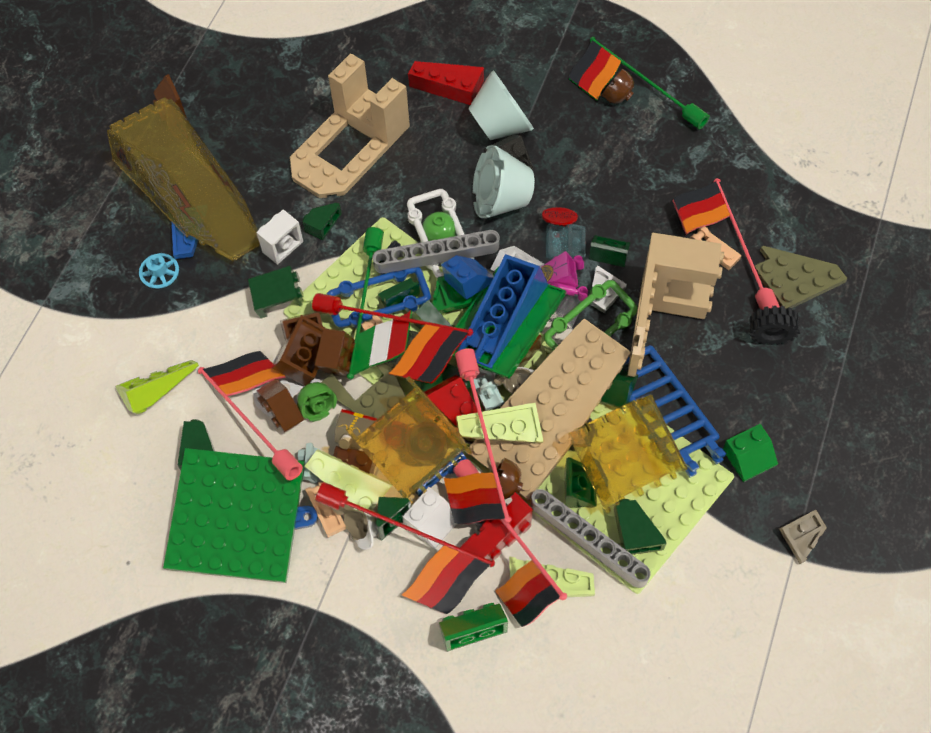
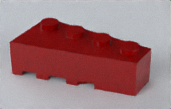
[408,61,484,105]
[460,492,533,560]

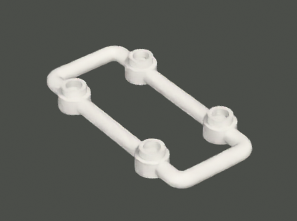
[407,189,474,278]

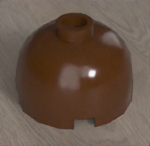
[602,69,634,104]
[497,457,523,499]

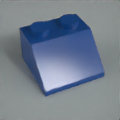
[441,255,494,300]

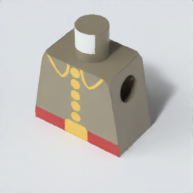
[334,409,377,449]

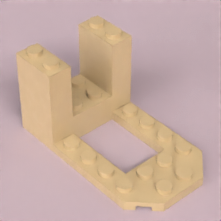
[290,53,410,198]
[628,233,724,377]

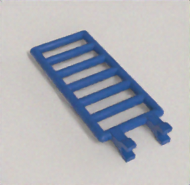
[623,345,726,478]

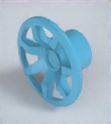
[139,253,179,289]

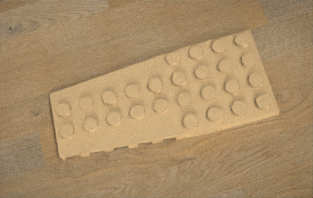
[466,319,631,500]

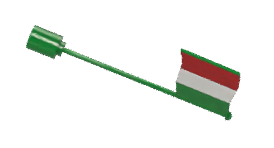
[347,227,412,380]

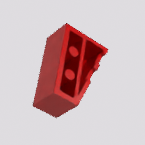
[421,375,478,439]

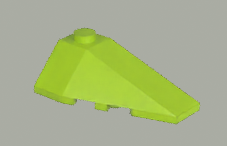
[115,360,199,414]

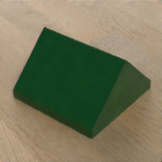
[589,235,630,267]
[600,370,639,410]
[565,457,597,507]
[376,497,411,540]

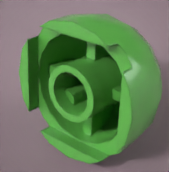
[422,212,457,241]
[297,382,337,421]

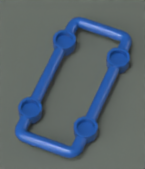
[327,267,431,328]

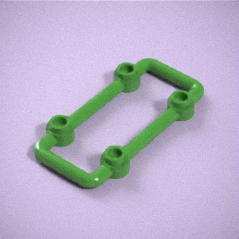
[544,280,638,351]

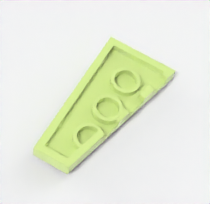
[456,403,544,443]
[305,449,393,511]
[509,556,595,597]

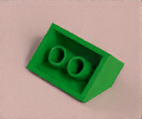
[439,603,508,652]

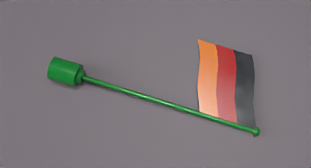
[569,37,710,129]

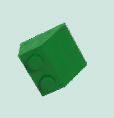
[723,424,778,482]

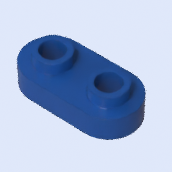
[295,506,318,530]

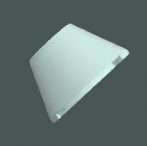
[468,70,534,140]
[473,145,534,218]

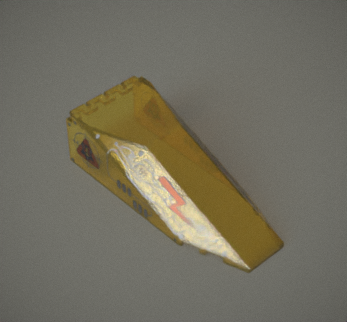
[107,97,260,261]

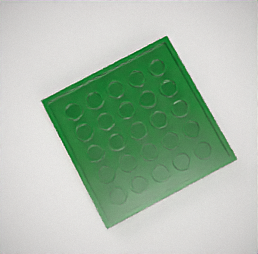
[163,448,305,583]

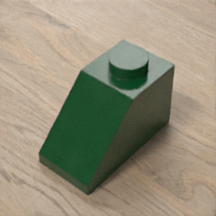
[302,203,342,240]

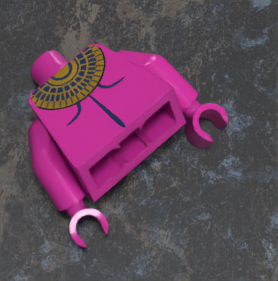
[541,251,588,301]

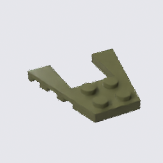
[321,361,410,430]

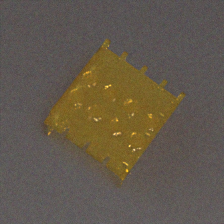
[346,376,472,504]
[569,394,688,513]

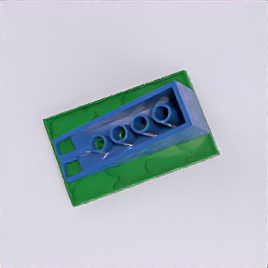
[452,254,567,379]

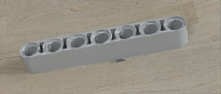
[373,230,500,273]
[531,489,651,588]

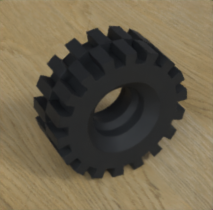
[749,306,800,345]

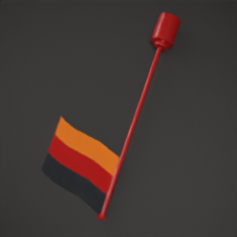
[312,293,473,384]
[315,482,495,614]

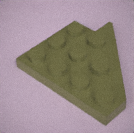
[754,246,848,308]

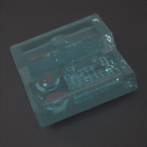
[546,223,586,259]

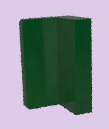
[378,278,420,307]

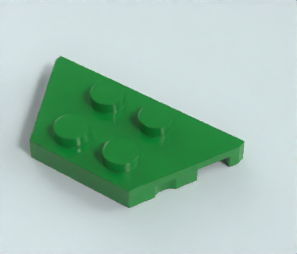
[432,276,480,314]

